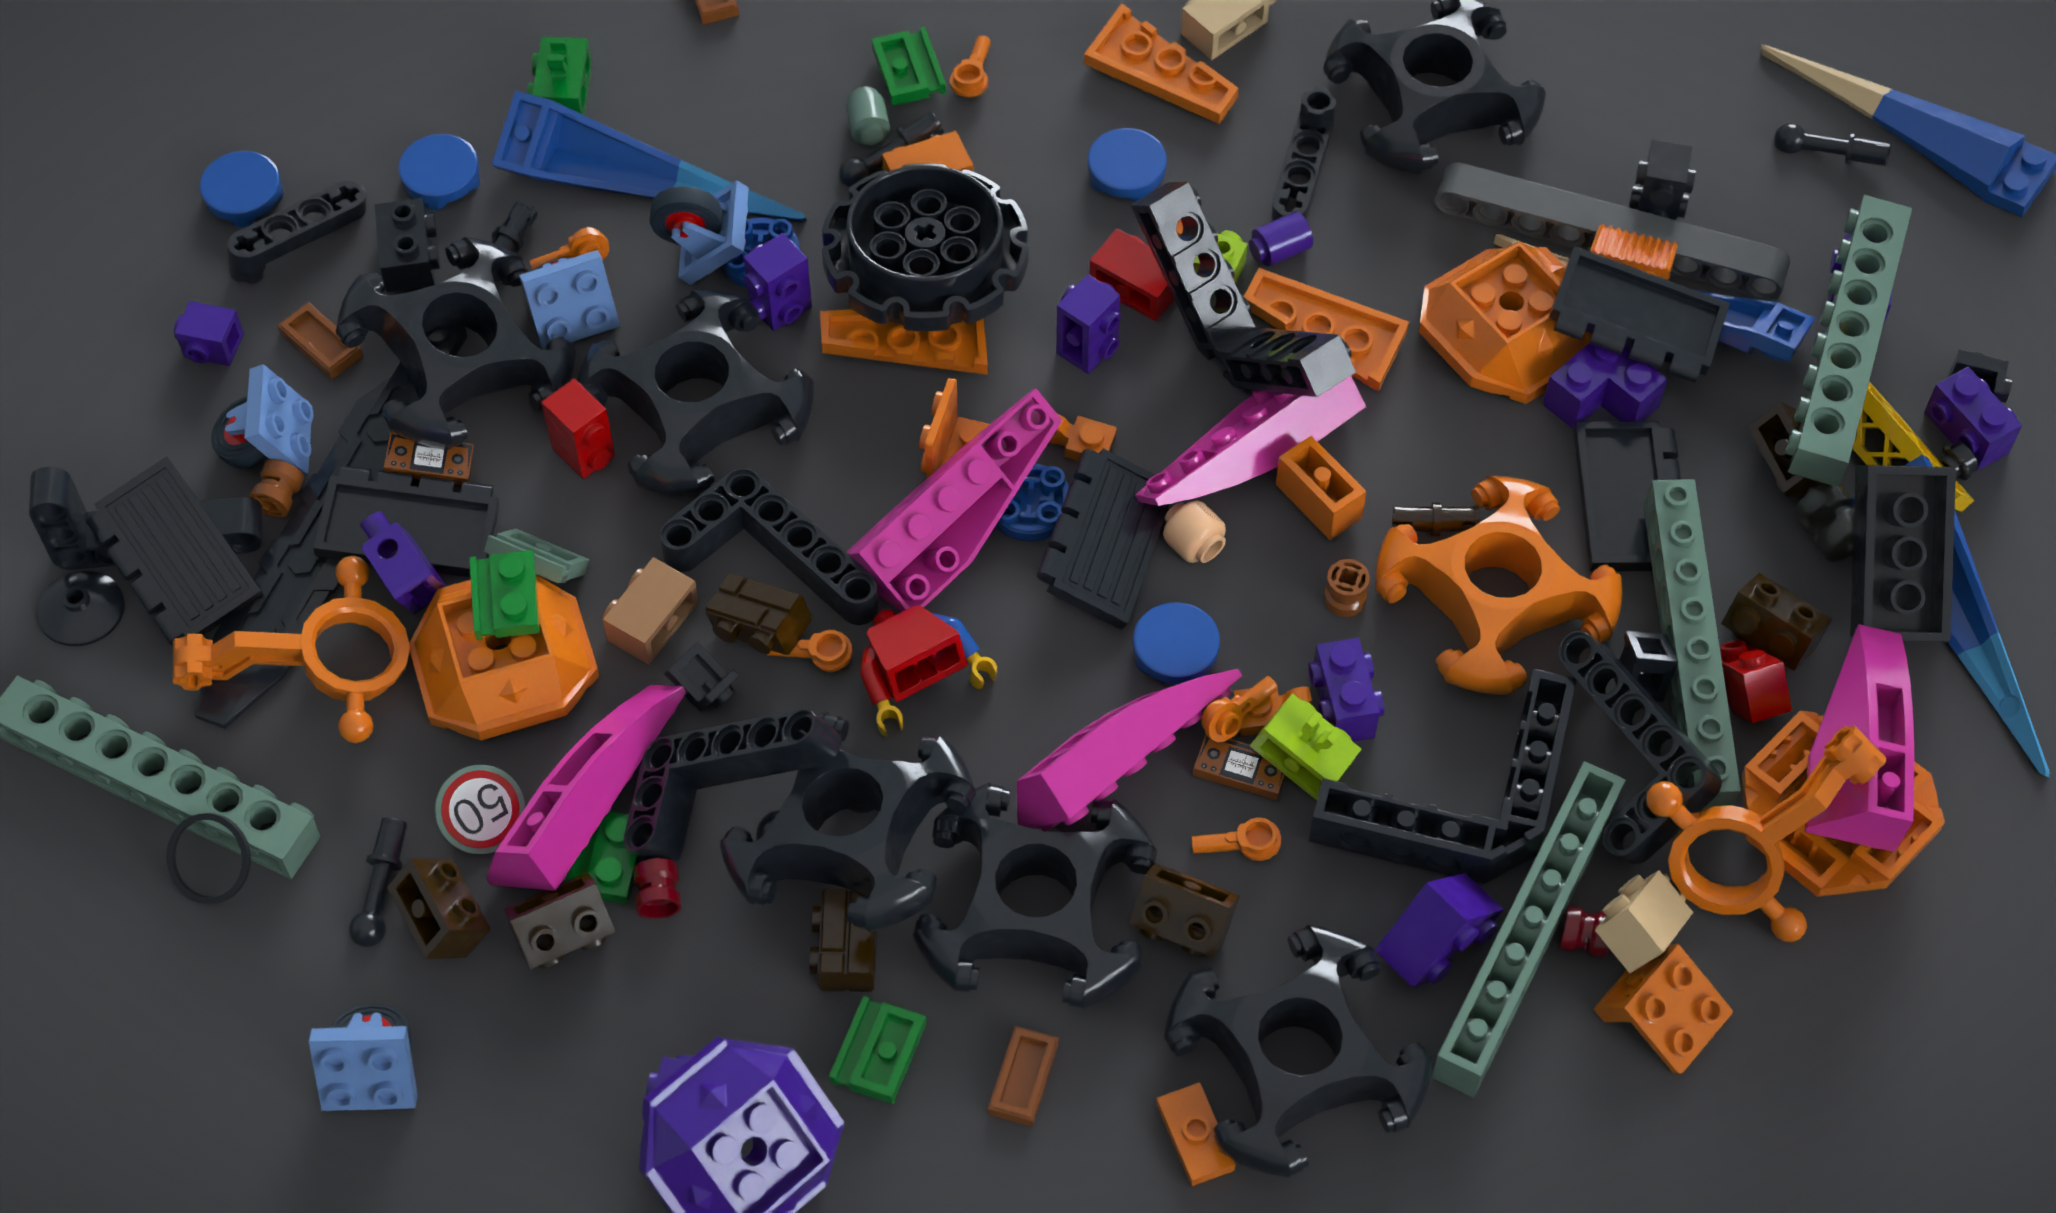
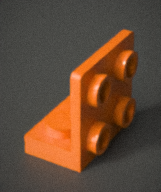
[919,378,990,478]
[1593,944,1732,1074]

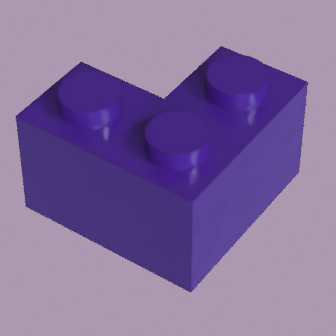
[1543,344,1667,429]
[1375,873,1504,988]

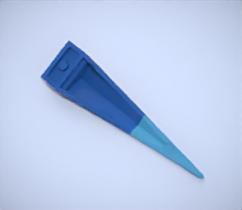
[491,90,807,221]
[1850,455,2050,777]

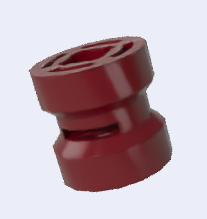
[633,858,681,919]
[1559,905,1608,958]

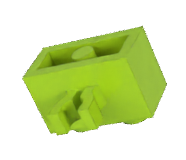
[1250,693,1361,800]

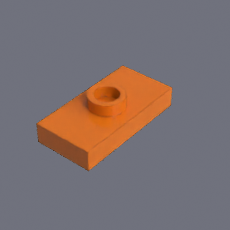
[1156,1082,1236,1187]

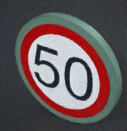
[435,765,525,854]

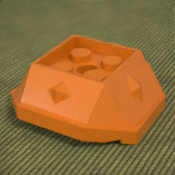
[1418,241,1591,404]
[409,574,600,741]
[1741,710,1945,897]

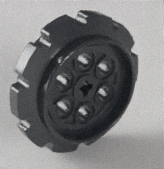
[822,163,1029,332]

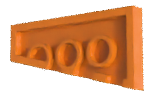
[1084,3,1239,124]
[1244,268,1410,392]
[820,309,988,375]

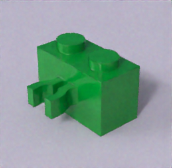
[527,37,592,115]

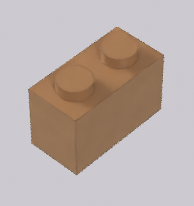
[602,557,699,665]

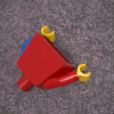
[860,605,997,737]

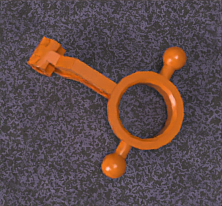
[173,556,410,744]
[1646,725,1886,943]

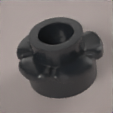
[1939,441,1979,481]

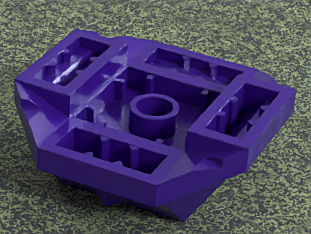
[639,1037,845,1213]

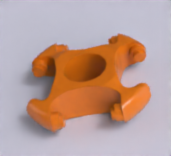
[1375,476,1623,695]

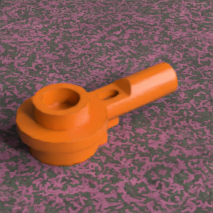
[950,36,991,98]
[530,227,610,270]
[767,630,853,672]
[1201,676,1278,743]
[1192,817,1282,861]

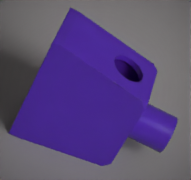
[360,511,447,614]

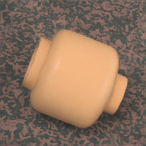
[1163,500,1226,563]

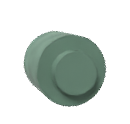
[846,87,890,145]

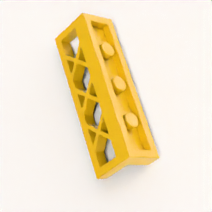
[1852,381,1974,512]

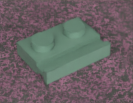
[484,528,590,583]

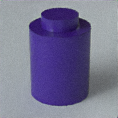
[1248,211,1313,267]

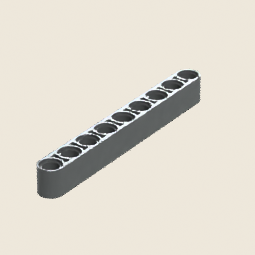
[1434,162,1790,301]

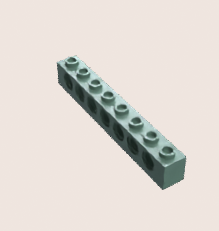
[1785,195,1912,487]
[1644,479,1741,812]
[0,675,321,879]
[1432,761,1626,1098]

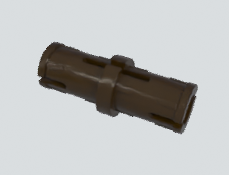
[1392,502,1480,536]

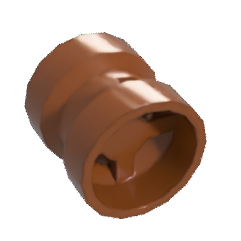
[249,459,304,518]
[1324,559,1370,617]

